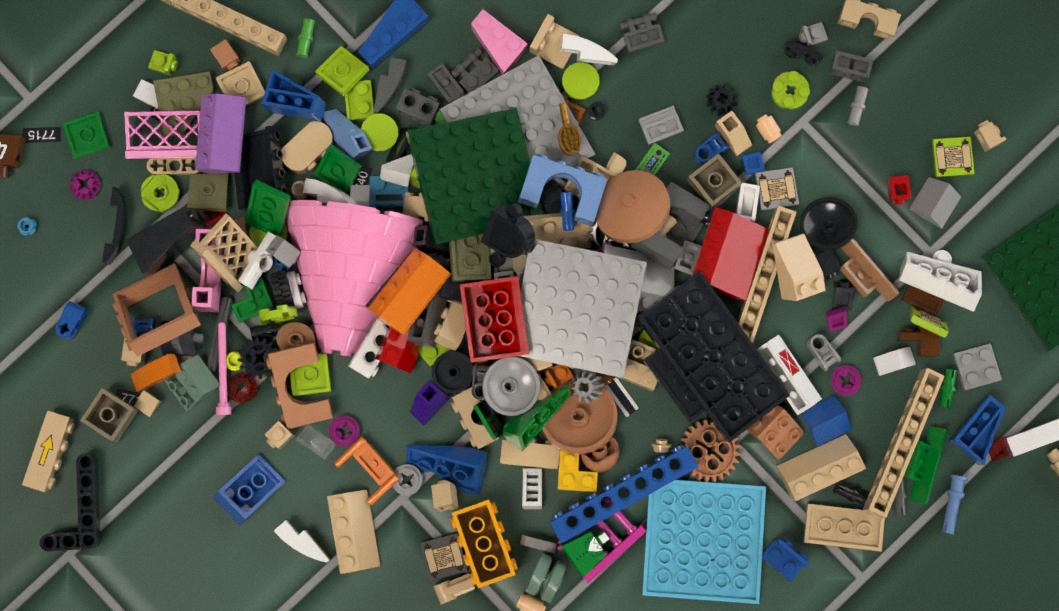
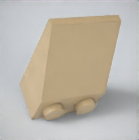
[773,234,826,301]

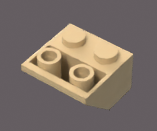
[618,340,658,392]

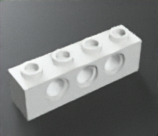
[348,319,387,378]

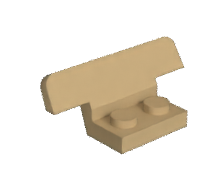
[563,153,626,198]

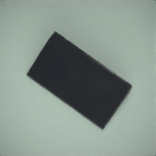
[386,128,412,163]

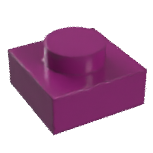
[825,307,848,332]

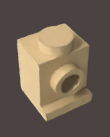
[974,120,1006,152]

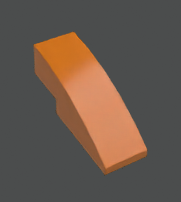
[131,354,181,392]

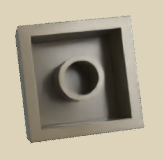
[686,153,742,210]
[80,388,139,442]

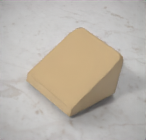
[134,390,161,417]

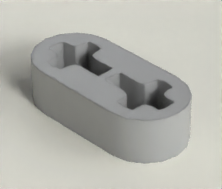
[520,535,557,553]

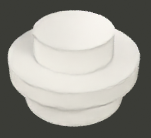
[932,250,952,263]

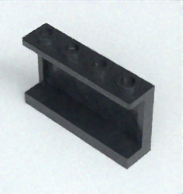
[234,126,288,211]

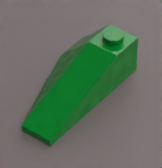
[503,385,572,452]

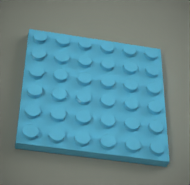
[642,478,766,604]

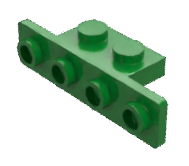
[904,426,948,504]

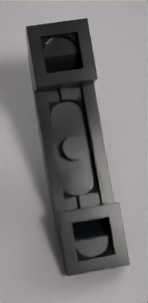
[102,187,127,265]

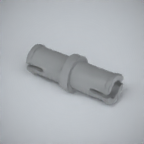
[847,86,869,126]

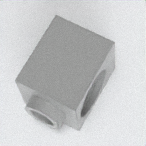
[265,235,301,268]

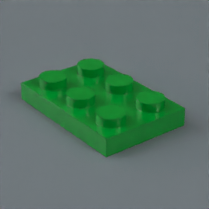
[245,180,291,237]

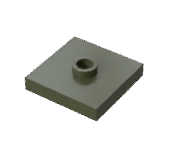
[187,174,229,211]

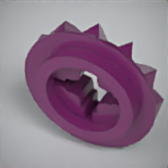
[69,170,100,200]
[830,365,862,396]
[329,416,360,446]

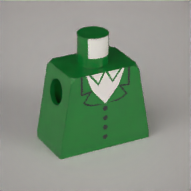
[559,530,609,577]

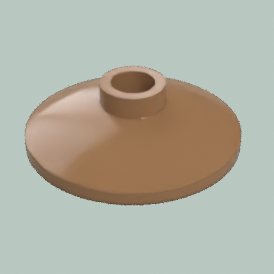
[277,322,315,349]

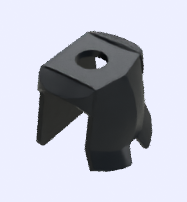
[157,321,204,356]

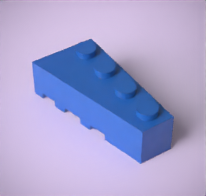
[358,0,429,70]

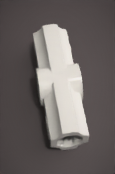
[238,232,276,289]

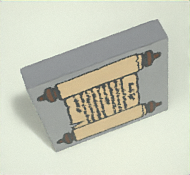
[755,167,799,211]

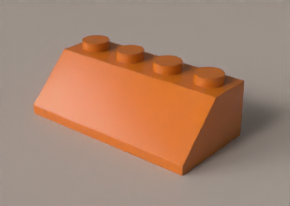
[367,248,451,336]

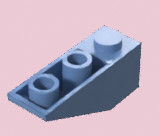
[323,109,373,161]

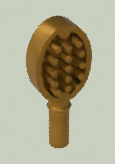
[558,103,581,156]

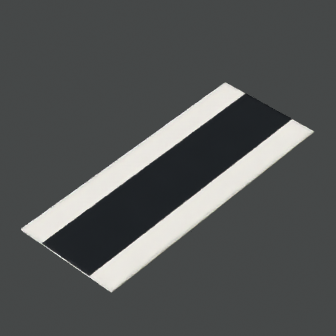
[604,377,639,417]

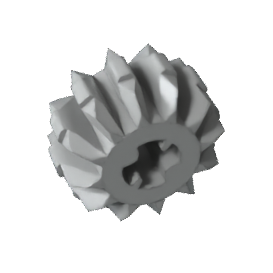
[570,370,604,403]

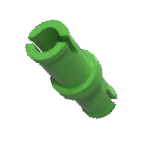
[296,18,315,58]

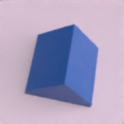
[800,395,852,447]

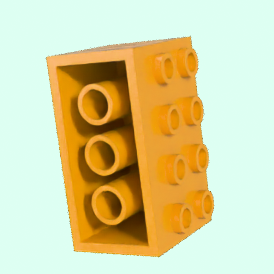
[450,500,518,588]

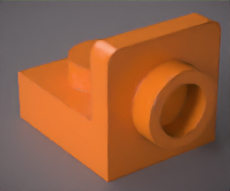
[543,364,574,389]

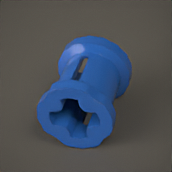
[133,317,156,334]

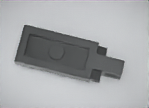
[427,63,465,104]

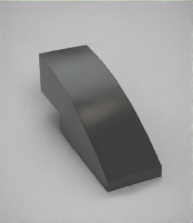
[373,58,407,114]

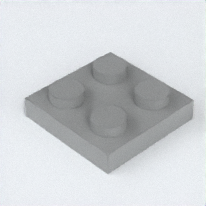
[953,343,1002,391]

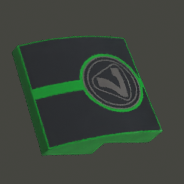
[473,400,504,440]

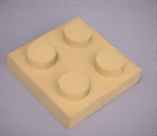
[216,61,265,106]

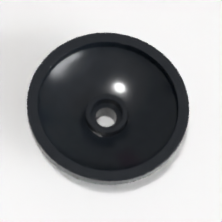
[800,197,858,250]

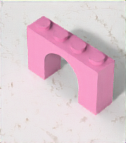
[192,229,224,312]

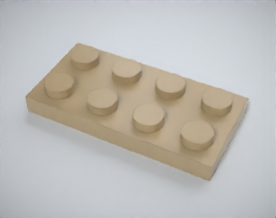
[523,212,594,254]
[803,504,885,552]

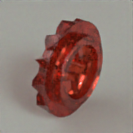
[227,373,257,403]

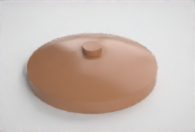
[595,170,670,243]
[542,381,618,454]

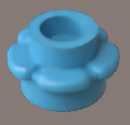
[17,217,36,236]

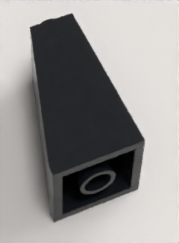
[126,207,208,274]

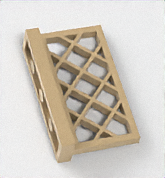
[190,214,258,292]

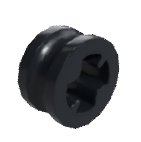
[588,102,605,120]

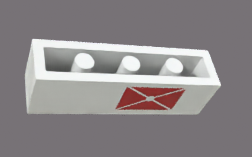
[757,335,822,415]

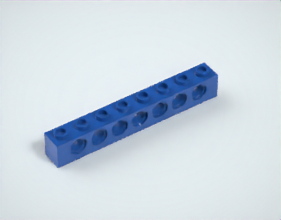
[549,445,699,543]

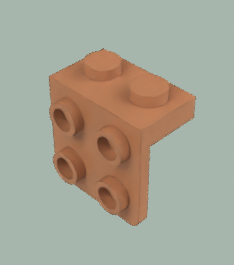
[746,405,804,459]

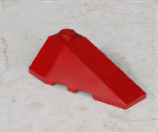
[375,327,419,374]

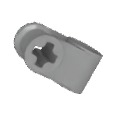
[807,334,841,372]

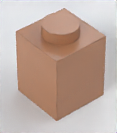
[210,39,241,72]

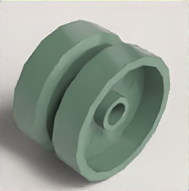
[525,553,568,603]

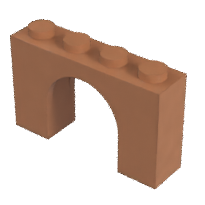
[266,341,333,429]

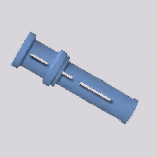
[941,474,968,534]

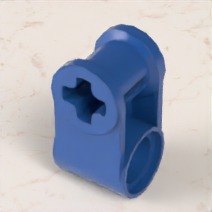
[693,132,730,165]
[55,301,88,340]

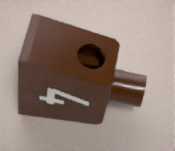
[0,134,26,179]

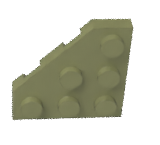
[153,71,213,138]

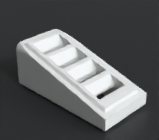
[522,468,542,509]

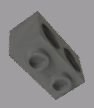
[828,50,873,83]
[396,88,440,126]

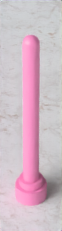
[216,322,232,415]

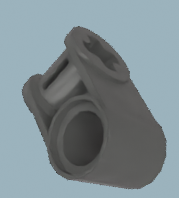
[471,363,492,400]

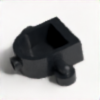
[481,202,536,268]

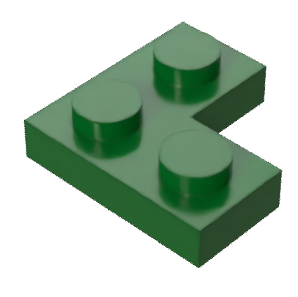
[231,276,275,323]

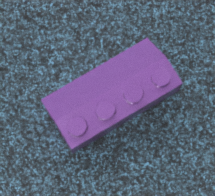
[195,94,246,175]

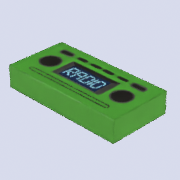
[635,143,670,175]

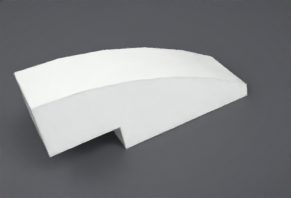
[559,33,618,66]
[303,178,358,206]
[735,183,760,222]
[274,520,331,563]

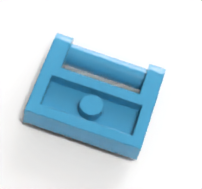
[370,176,408,209]

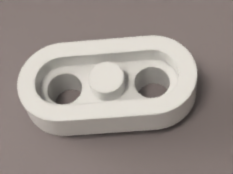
[287,271,307,309]

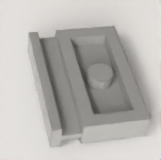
[638,106,684,145]

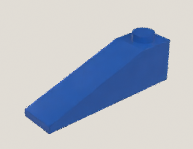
[406,445,487,495]

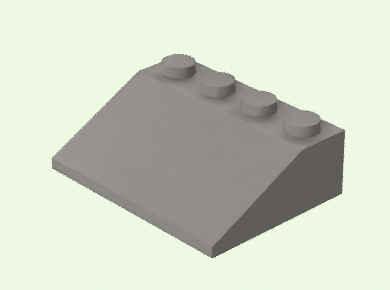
[602,244,674,312]

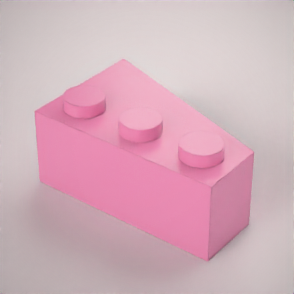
[471,9,528,75]

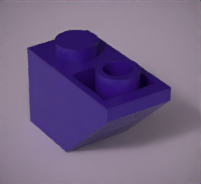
[410,380,450,426]

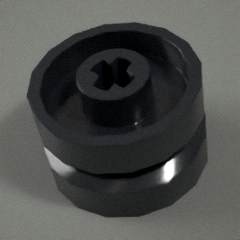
[432,351,474,394]

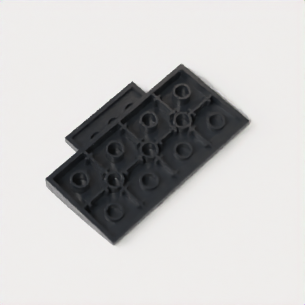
[636,271,790,442]

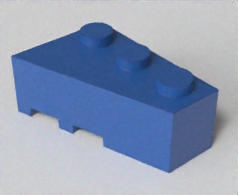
[261,69,326,122]

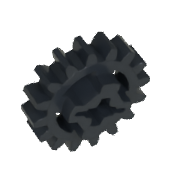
[237,337,278,379]

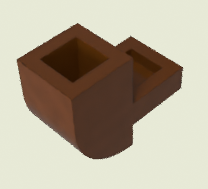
[897,326,940,357]

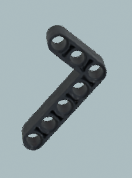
[40,453,101,551]

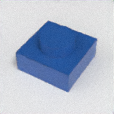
[741,152,765,176]

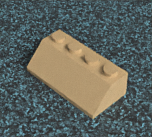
[776,434,866,501]
[327,490,381,574]

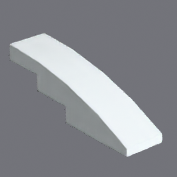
[1006,418,1059,456]

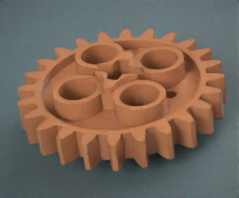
[680,420,741,482]

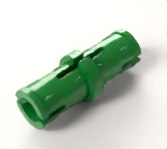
[939,368,957,408]

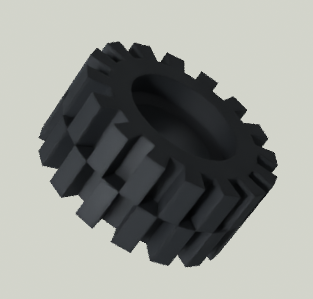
[270,270,294,306]

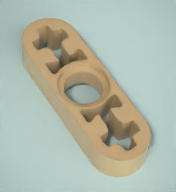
[147,157,201,176]

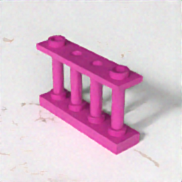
[557,497,646,583]

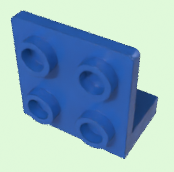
[762,538,810,582]

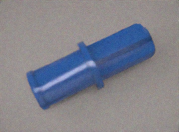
[560,192,575,231]

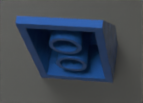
[213,454,286,525]

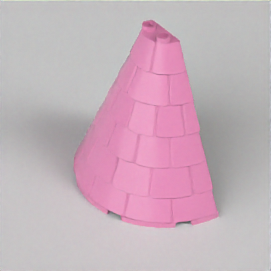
[286,200,430,357]

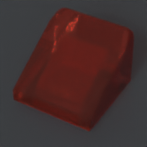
[989,436,1012,462]

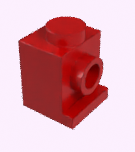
[886,175,911,205]

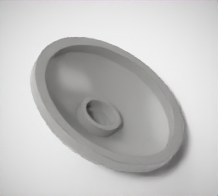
[482,357,540,416]

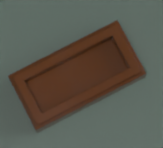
[901,284,944,316]

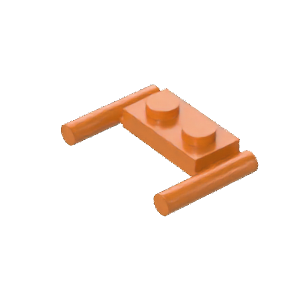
[334,436,400,505]

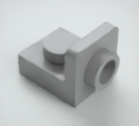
[799,22,828,47]

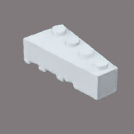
[899,252,982,312]

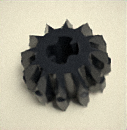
[706,84,738,117]

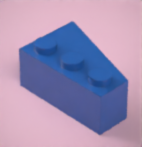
[949,395,1005,465]

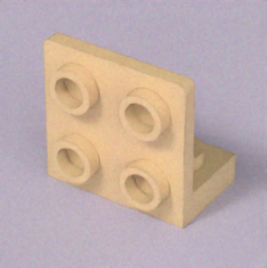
[530,14,580,69]

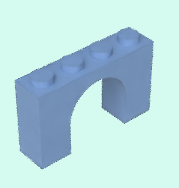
[518,154,607,226]

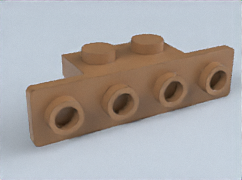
[840,239,899,302]

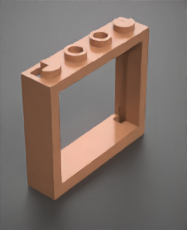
[112,264,201,356]

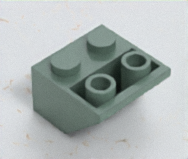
[165,355,220,412]

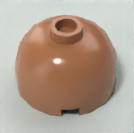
[580,437,619,473]

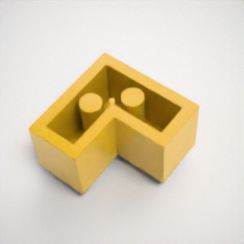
[557,450,598,492]

